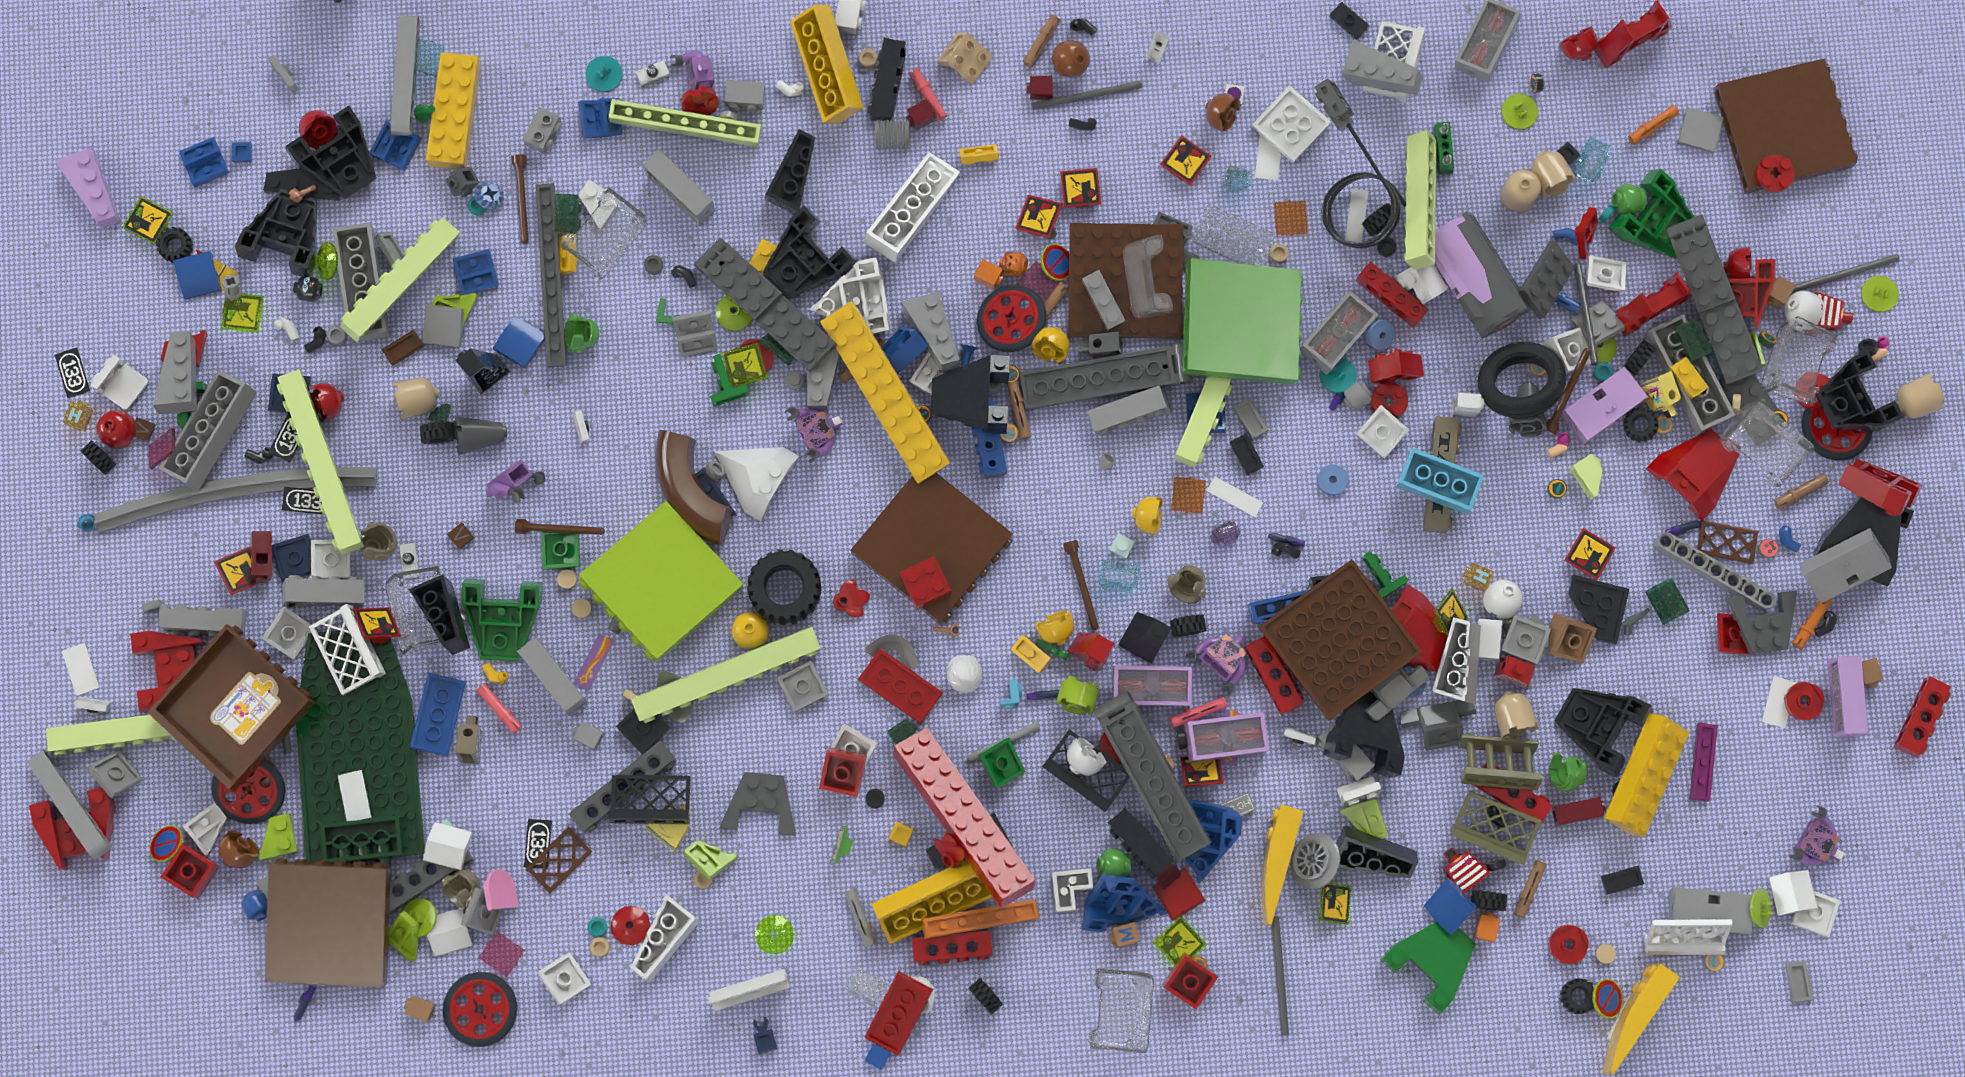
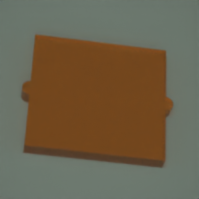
[1274,200,1308,236]
[1171,477,1206,514]

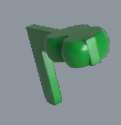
[656,298,681,325]
[1035,639,1069,660]

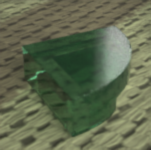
[428,404,451,422]

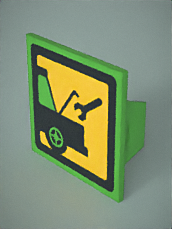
[829,826,853,865]

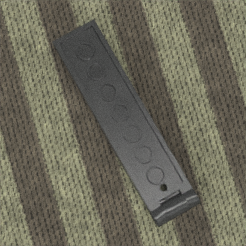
[1666,214,1764,385]
[694,237,837,372]
[1020,344,1193,410]
[1093,691,1212,862]

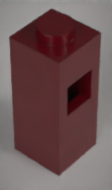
[251,531,272,584]
[1551,797,1606,827]

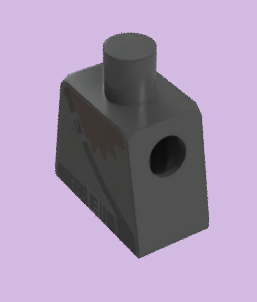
[1079,332,1123,359]

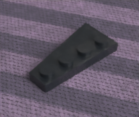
[263,168,340,201]

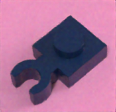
[753,1017,778,1055]

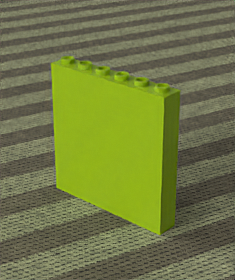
[578,501,744,664]

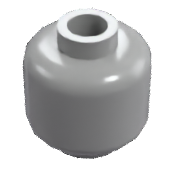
[1343,382,1372,410]

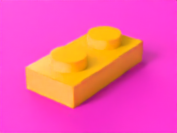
[959,144,999,165]
[558,234,577,275]
[749,239,777,277]
[1669,357,1709,399]
[1010,634,1052,674]

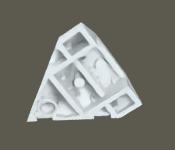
[809,257,890,334]
[714,447,799,522]

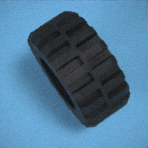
[747,549,822,625]

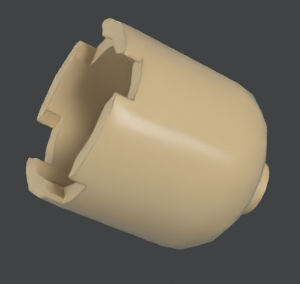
[1530,151,1577,199]
[1500,170,1541,213]
[1896,373,1946,419]
[392,377,439,420]
[1494,691,1539,739]

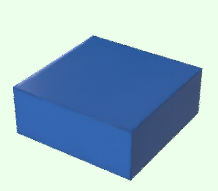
[232,142,252,163]
[864,1043,891,1070]

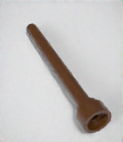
[511,154,529,244]
[1547,348,1591,434]
[515,519,605,535]
[1063,540,1099,630]

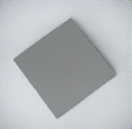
[672,310,718,357]

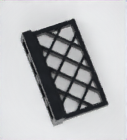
[1042,729,1130,812]
[609,775,691,824]

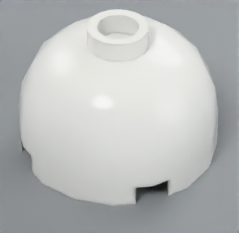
[1784,291,1823,330]
[1483,580,1523,619]
[1067,738,1106,775]

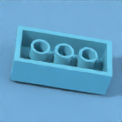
[1396,448,1484,515]

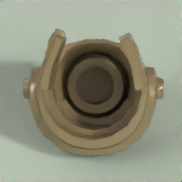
[360,521,397,561]
[1167,565,1207,604]
[441,870,480,909]

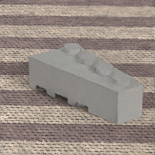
[902,292,960,372]

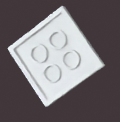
[1252,85,1331,163]

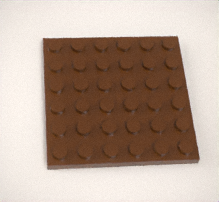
[1068,223,1183,338]
[1258,559,1422,721]

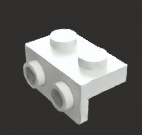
[1337,776,1381,807]

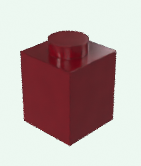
[1026,76,1053,100]
[906,99,936,131]

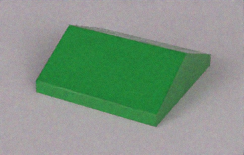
[541,531,580,570]
[978,737,1026,789]

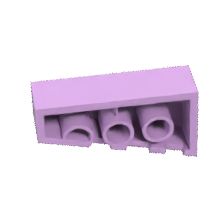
[55,148,121,228]

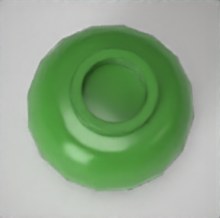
[1611,184,1647,215]
[1096,848,1131,878]

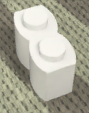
[1452,392,1484,417]

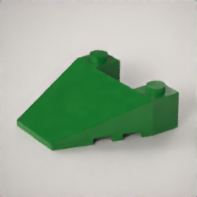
[1608,169,1695,259]
[462,579,543,661]
[1379,922,1476,1014]

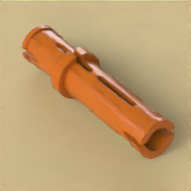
[1628,105,1680,145]
[1792,599,1832,650]

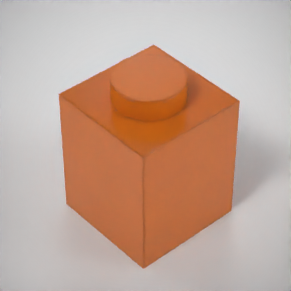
[974,259,1004,290]
[1473,912,1500,943]

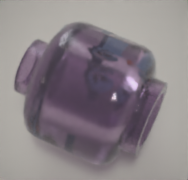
[1210,520,1240,548]

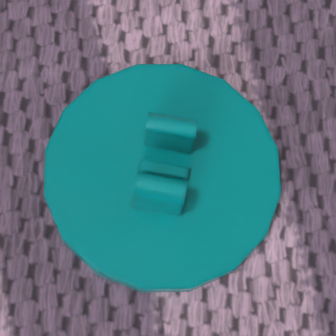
[585,56,623,92]
[1319,358,1357,393]

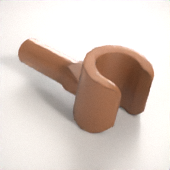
[289,185,316,203]
[933,624,960,637]

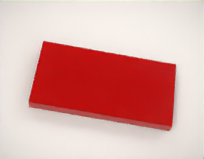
[858,648,943,725]
[864,970,933,1056]

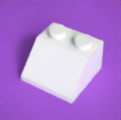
[1541,327,1591,375]

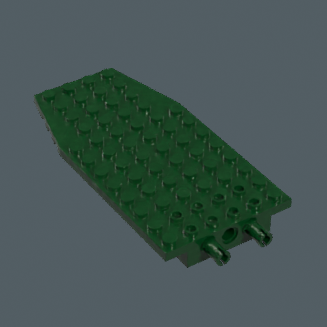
[296,629,425,877]

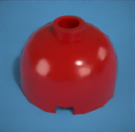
[1559,26,1598,61]
[299,110,338,149]
[1723,247,1752,279]
[310,383,344,422]
[96,410,137,449]

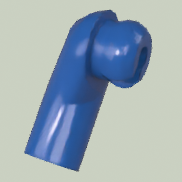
[1553,228,1578,245]
[1779,525,1801,553]

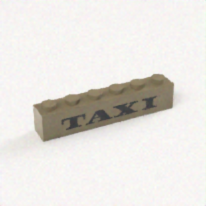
[1422,416,1462,534]

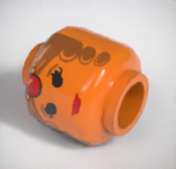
[999,251,1028,277]

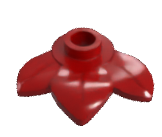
[833,580,870,618]
[934,833,965,868]

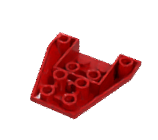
[1646,428,1740,521]
[1391,584,1449,672]

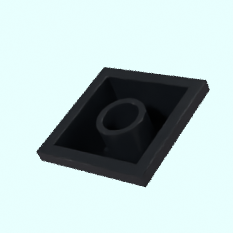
[1118,612,1171,664]

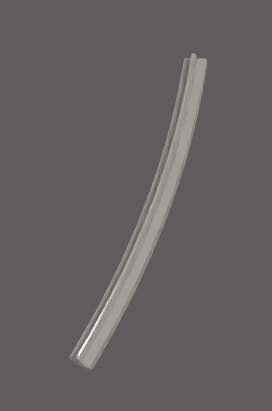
[94,467,377,533]

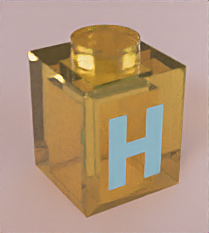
[62,400,93,432]
[1462,563,1494,592]

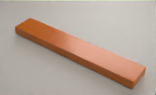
[921,899,1039,939]

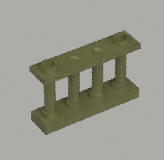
[1458,734,1543,790]

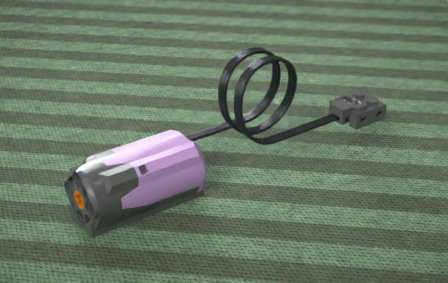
[1315,79,1532,339]

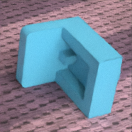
[1000,679,1022,709]

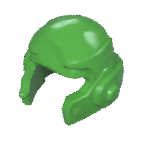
[565,314,599,353]
[1549,752,1588,792]

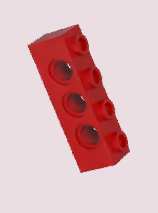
[1356,261,1429,329]
[1244,636,1304,716]
[1894,676,1951,757]
[1473,763,1553,825]
[912,931,993,966]

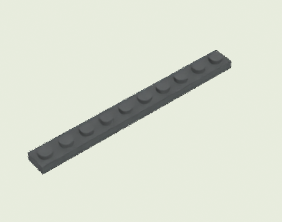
[535,183,567,368]

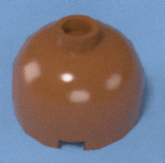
[1052,40,1090,78]
[1205,93,1241,132]
[219,830,260,868]

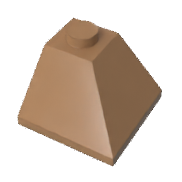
[1549,613,1597,664]

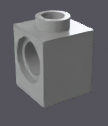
[572,722,605,751]

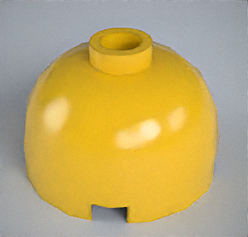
[1031,327,1069,363]
[1132,496,1163,535]
[1035,610,1074,645]
[731,611,770,650]

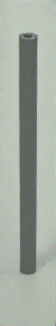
[1031,81,1142,110]
[1792,254,1900,293]
[1574,263,1599,366]
[1272,916,1289,1035]

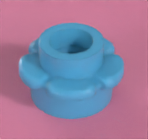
[77,514,96,532]

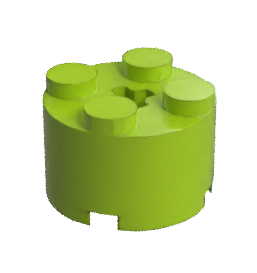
[1056,676,1099,716]

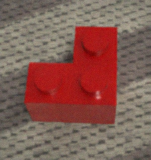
[1368,349,1424,384]

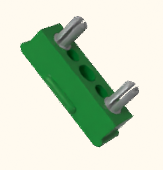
[1434,122,1455,175]

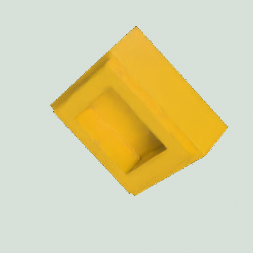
[888,821,914,848]

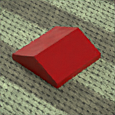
[1717,613,1752,655]

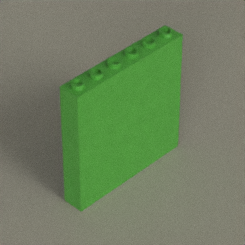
[1182,258,1303,385]

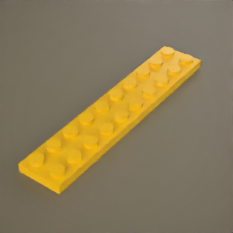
[820,301,951,484]

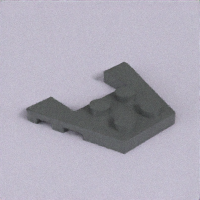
[1725,591,1797,654]
[720,772,796,836]

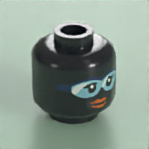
[293,276,323,302]

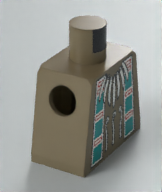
[455,716,482,764]

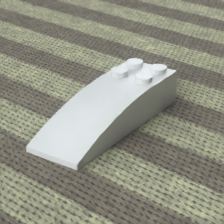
[864,152,960,263]

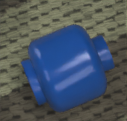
[241,891,267,922]

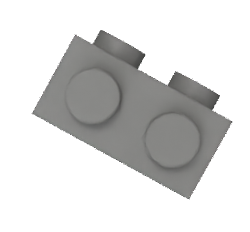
[725,80,765,112]
[522,107,562,154]

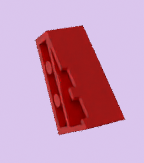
[1067,632,1115,671]

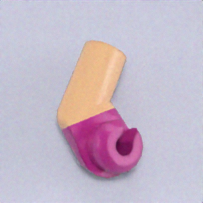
[1871,336,1889,361]
[1547,432,1570,458]

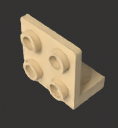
[937,32,993,84]

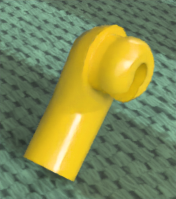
[482,662,509,684]

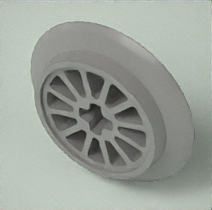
[1290,833,1340,889]

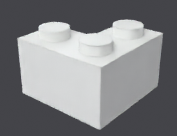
[1393,265,1448,304]
[1051,868,1093,913]

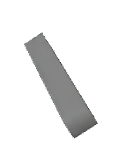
[391,15,420,136]
[1654,532,1776,611]
[27,750,112,860]

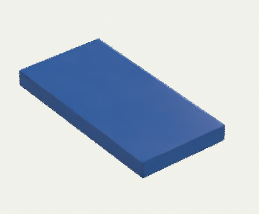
[409,673,466,757]

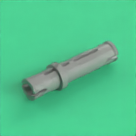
[844,888,876,948]

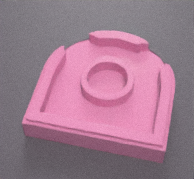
[484,869,519,910]

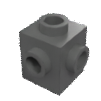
[446,167,480,197]

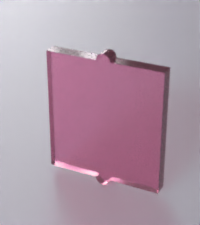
[1016,261,1061,302]
[148,428,176,469]
[479,931,525,977]

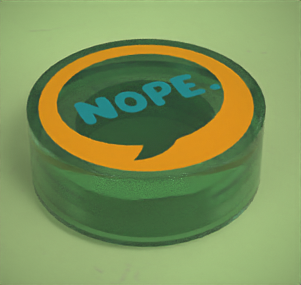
[1757,331,1777,348]
[1547,479,1567,499]

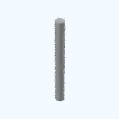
[968,722,1040,762]

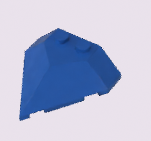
[1186,800,1243,884]
[1082,874,1167,932]

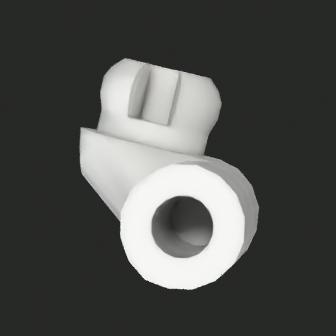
[775,80,804,97]
[274,317,299,341]

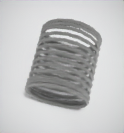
[875,120,909,150]

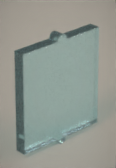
[414,38,444,77]

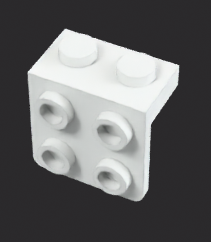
[91,355,149,410]

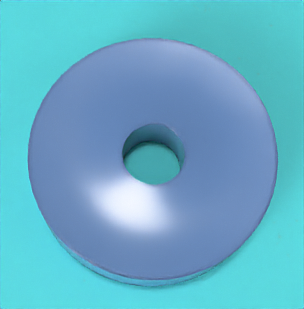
[1366,319,1395,350]
[1317,464,1348,496]

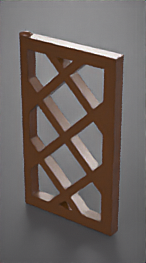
[1697,520,1759,564]
[526,827,592,893]

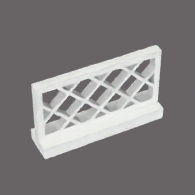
[1362,21,1425,103]
[309,604,386,695]
[1644,920,1733,955]
[708,969,790,1011]

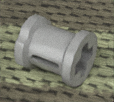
[222,275,242,300]

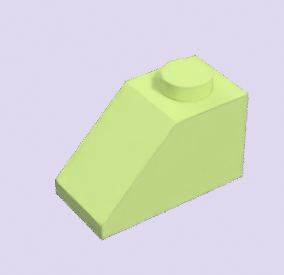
[1569,454,1603,500]

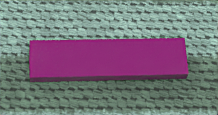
[1689,722,1718,802]

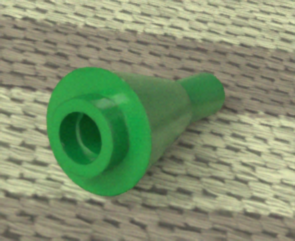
[414,104,435,122]

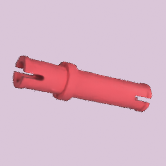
[909,68,948,121]
[476,683,523,734]
[1169,696,1227,729]

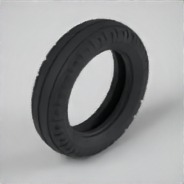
[1478,342,1566,418]

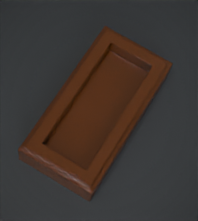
[381,329,424,366]

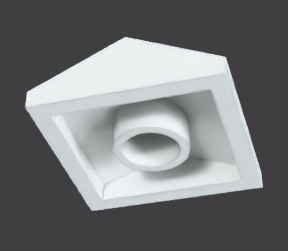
[1585,255,1627,292]
[261,606,312,660]
[831,724,877,768]
[423,822,473,870]
[1769,870,1817,916]
[427,908,473,957]
[537,952,591,1005]

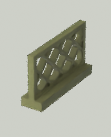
[1450,790,1542,865]

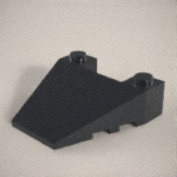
[285,105,377,199]
[235,189,318,277]
[763,206,858,299]
[1815,350,1904,431]
[931,355,1010,434]
[1814,497,1902,587]
[1554,688,1654,778]
[1323,691,1405,778]

